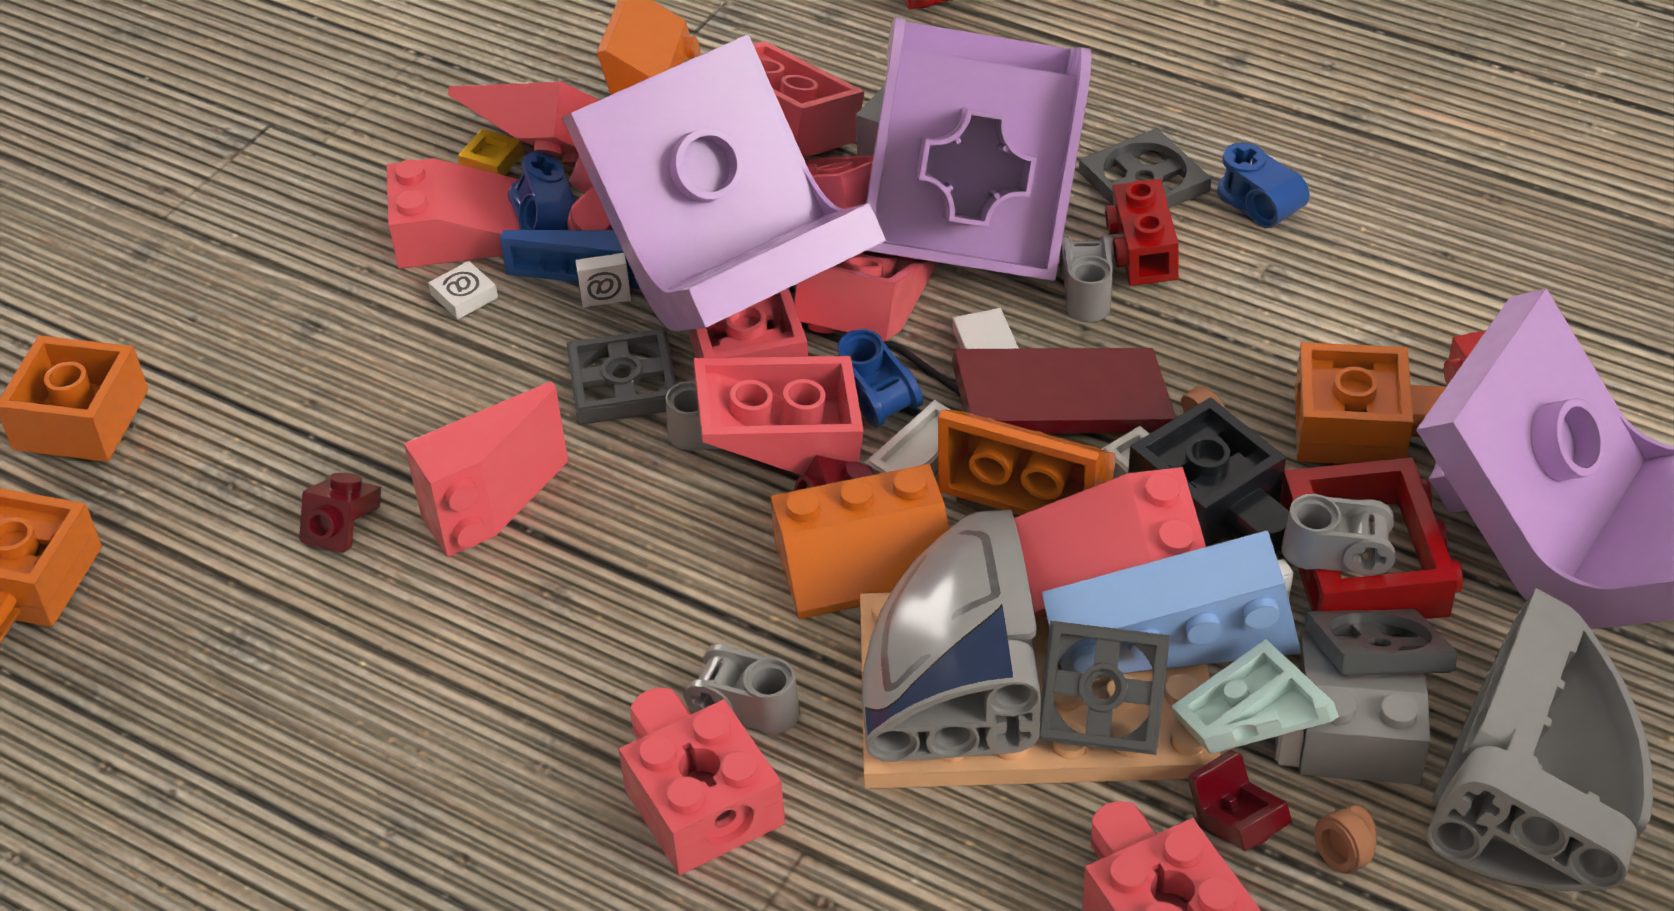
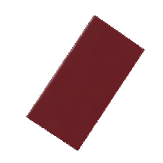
[952,348,1176,434]

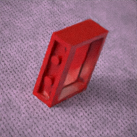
[1279,457,1463,619]

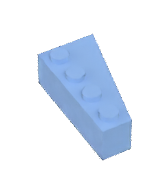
[1042,530,1301,673]

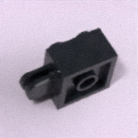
[1128,397,1289,554]

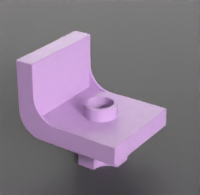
[866,17,1091,281]
[562,34,886,332]
[1416,288,1674,629]

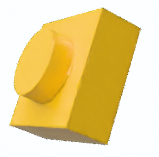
[457,129,524,176]

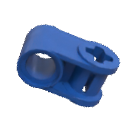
[1217,142,1310,228]
[508,151,577,230]
[838,329,923,428]

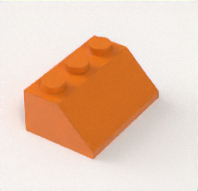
[597,0,701,95]
[938,410,1115,515]
[770,464,949,619]

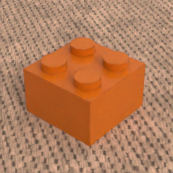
[0,335,148,462]

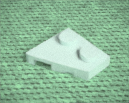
[1171,639,1339,754]

